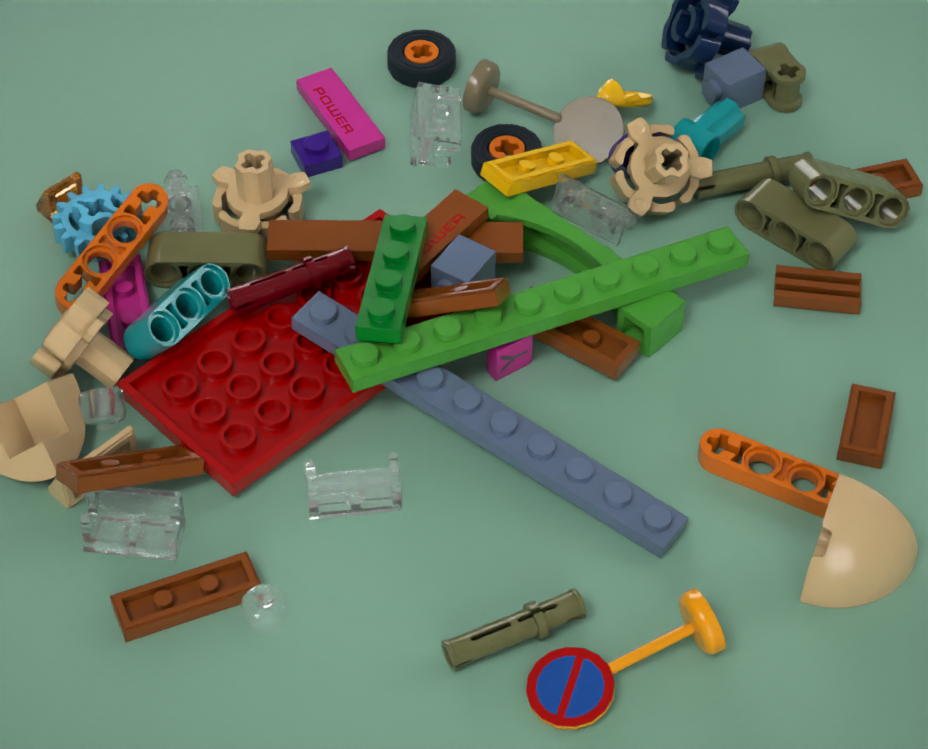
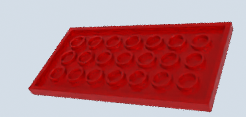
[116,209,453,497]

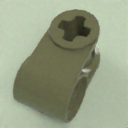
[748,42,806,113]

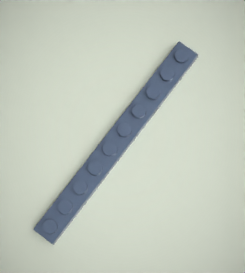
[292,291,688,559]

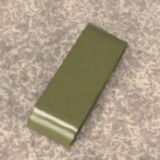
[789,158,910,228]
[734,178,857,270]
[144,231,269,288]

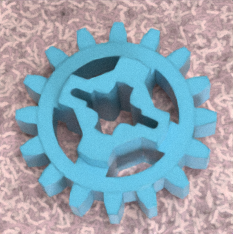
[52,183,143,262]

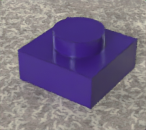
[290,130,343,177]

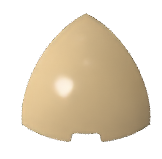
[0,373,86,482]
[799,474,918,608]

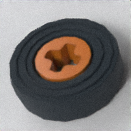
[387,30,456,88]
[471,124,542,181]

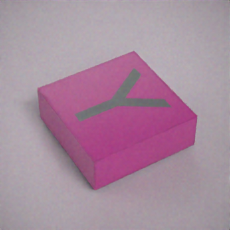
[487,335,533,381]

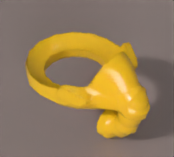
[596,79,653,107]

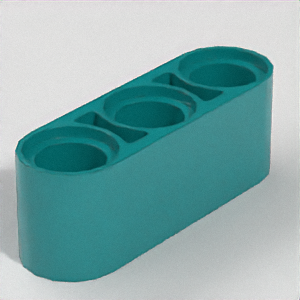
[123,263,230,361]

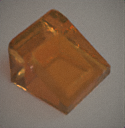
[36,171,83,223]

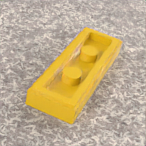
[480,140,598,197]

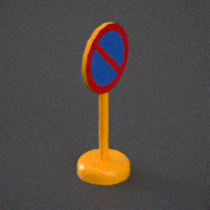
[526,588,726,730]

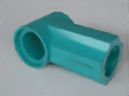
[670,98,745,161]

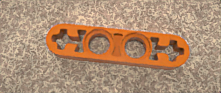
[55,183,168,315]
[697,428,839,518]

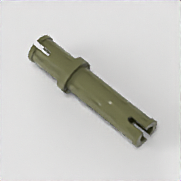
[693,151,813,200]
[441,588,586,671]

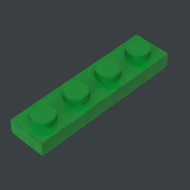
[355,214,428,343]

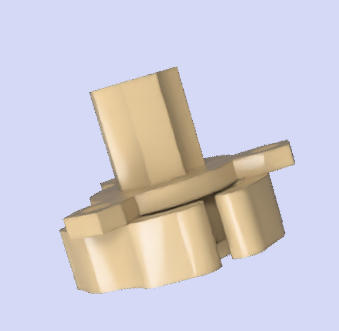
[609,117,712,217]
[212,149,310,239]
[29,287,135,389]

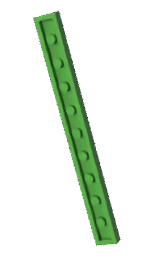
[335,226,750,393]

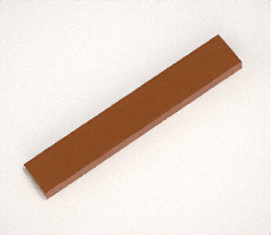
[266,219,524,263]

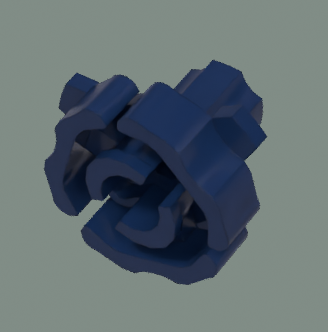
[661,0,752,81]

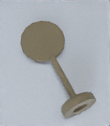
[463,59,625,165]

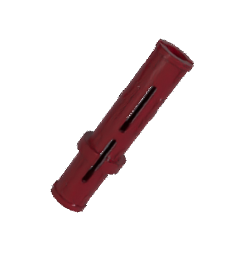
[225,246,356,315]

